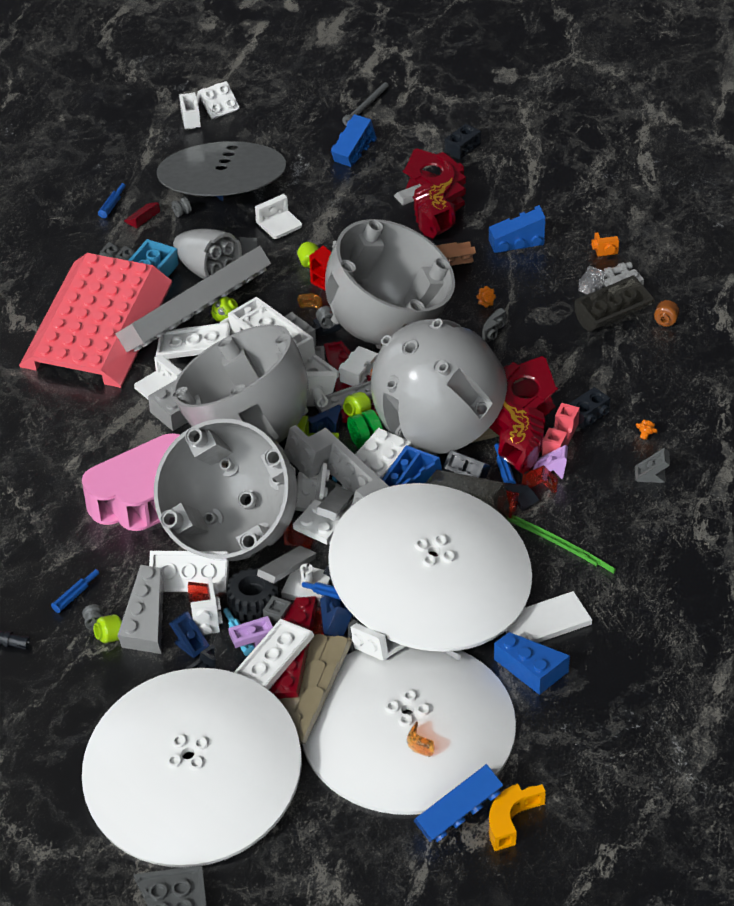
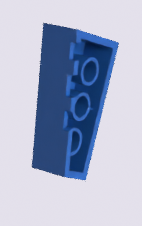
[414,764,503,843]

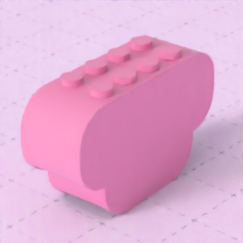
[82,434,180,531]

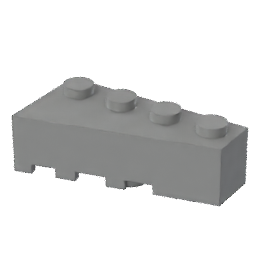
[118,565,164,654]

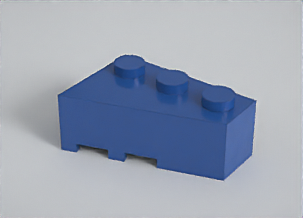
[331,114,377,167]
[489,205,545,253]
[382,445,443,487]
[494,632,570,695]

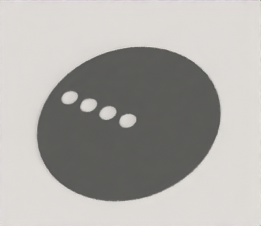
[157,141,286,196]

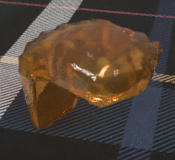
[297,293,323,310]
[407,722,435,757]

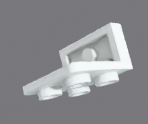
[196,81,239,119]
[255,194,302,239]
[134,354,182,399]
[295,463,330,512]
[191,576,223,635]
[351,623,405,660]

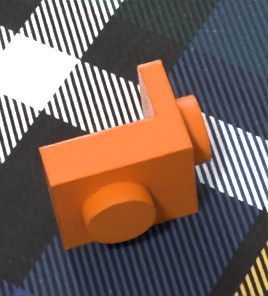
[592,232,619,256]

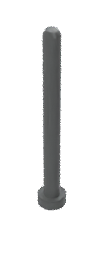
[342,82,389,126]

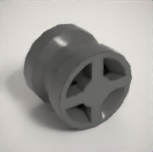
[172,197,191,217]
[316,306,336,329]
[82,604,103,630]

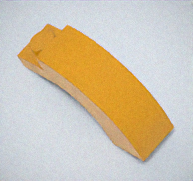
[489,784,546,851]

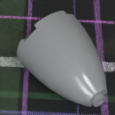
[173,229,242,279]

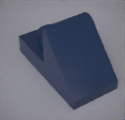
[308,405,342,433]
[320,595,353,636]
[169,611,210,658]

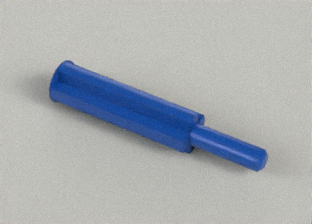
[98,183,126,218]
[494,443,516,484]
[51,569,99,613]
[302,581,341,600]

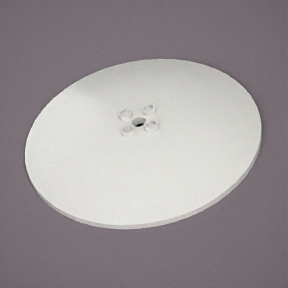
[328,483,532,652]
[302,646,516,815]
[82,668,301,868]

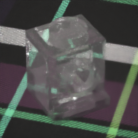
[578,266,605,297]

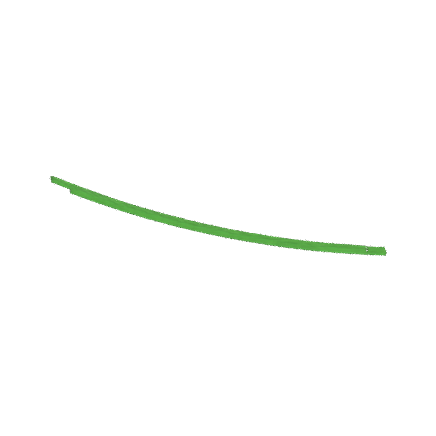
[428,483,616,574]

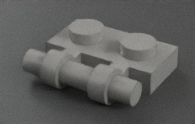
[598,262,644,295]

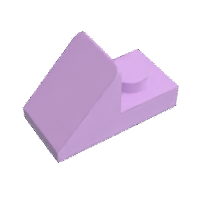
[533,445,568,479]
[228,616,273,648]

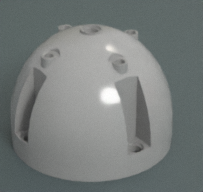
[325,219,455,350]
[371,319,507,455]
[172,325,309,444]
[154,418,298,561]

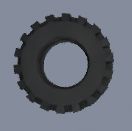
[226,568,278,622]

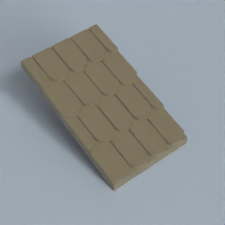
[278,634,353,744]

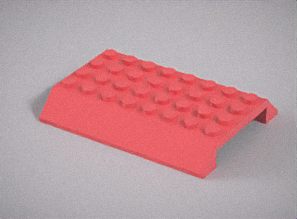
[20,253,172,388]

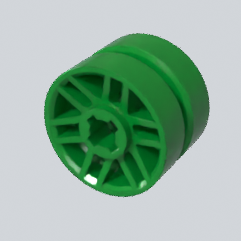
[347,409,383,449]

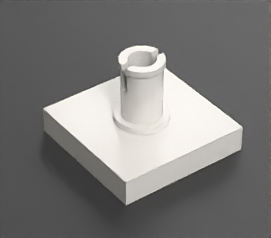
[306,371,337,407]
[281,564,331,606]

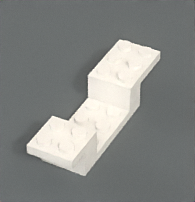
[220,297,339,378]
[293,428,411,545]

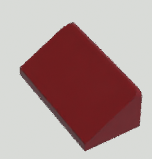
[124,202,160,229]

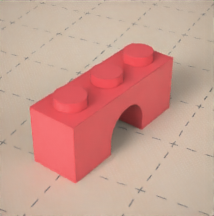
[542,403,580,456]

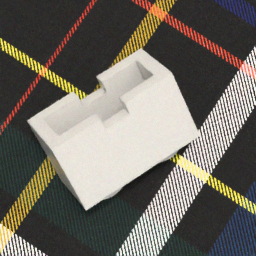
[179,93,201,129]
[339,346,378,386]

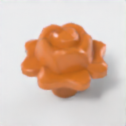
[477,286,496,308]
[636,420,658,440]

